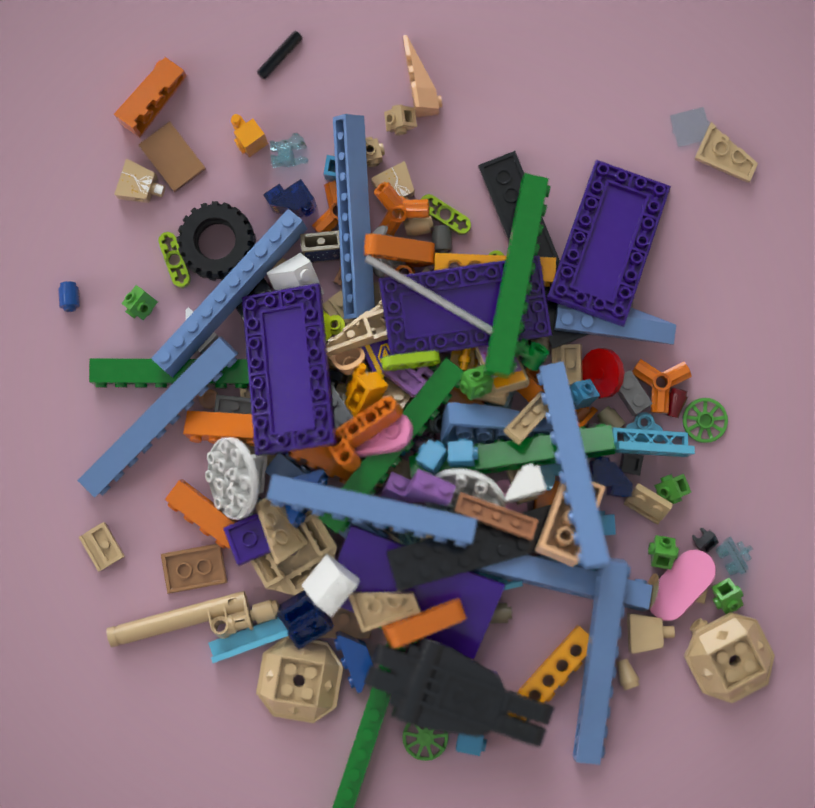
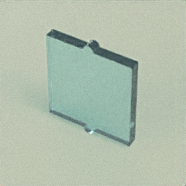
[669,107,710,147]

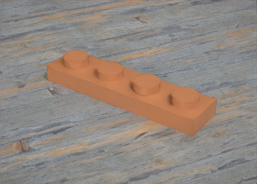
[453,492,539,541]

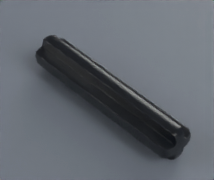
[257,31,302,79]

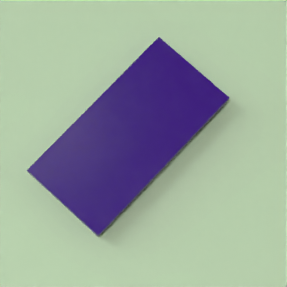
[547,160,671,327]
[378,255,552,355]
[242,283,336,456]
[337,524,505,659]

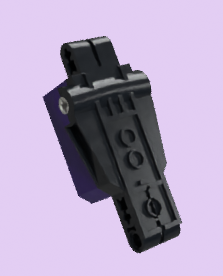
[364,637,555,747]

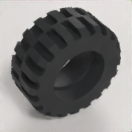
[177,201,256,281]

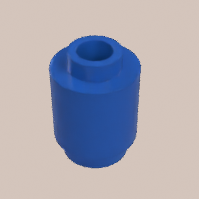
[58,281,80,312]

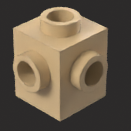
[384,105,417,135]
[365,137,385,167]

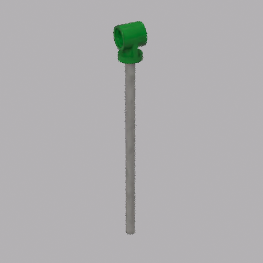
[364,255,549,371]

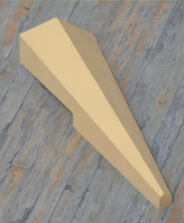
[326,300,388,356]

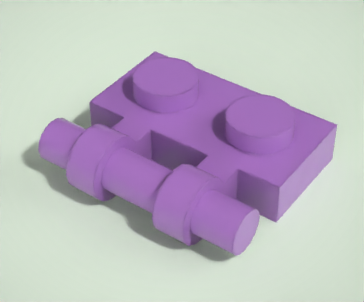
[382,367,434,398]

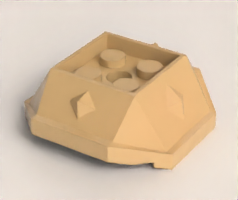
[250,507,337,595]
[684,612,775,703]
[256,635,344,723]

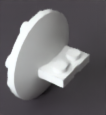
[205,437,268,519]
[426,469,506,526]

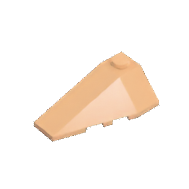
[403,35,442,118]

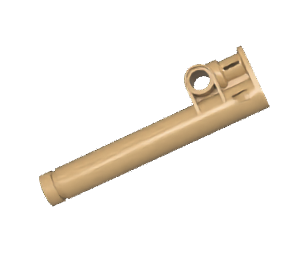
[106,591,254,647]

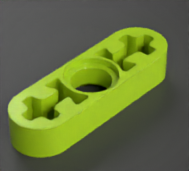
[421,194,471,235]
[158,232,191,288]
[381,351,441,371]

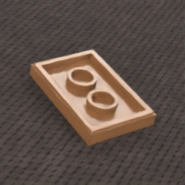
[138,121,206,192]
[161,544,228,594]

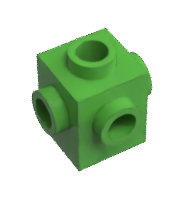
[121,285,158,321]
[459,365,494,400]
[654,474,691,504]
[648,535,679,570]
[712,578,744,614]

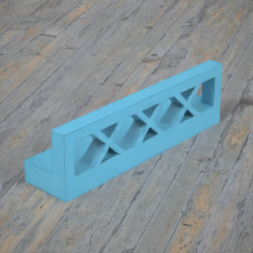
[612,428,695,457]
[208,615,292,663]

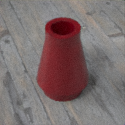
[667,387,688,418]

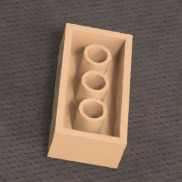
[535,481,605,567]

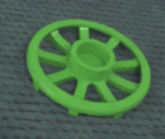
[682,398,728,443]
[403,723,448,761]

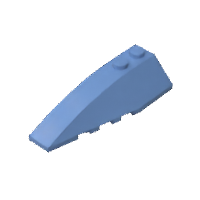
[554,303,676,345]
[440,402,554,446]

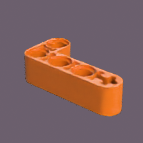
[364,234,435,267]
[328,396,403,471]
[381,598,467,648]

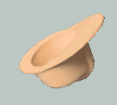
[328,347,365,375]

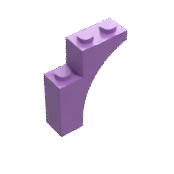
[376,469,456,506]

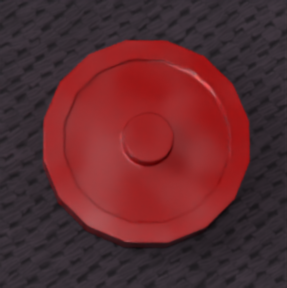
[582,348,624,399]

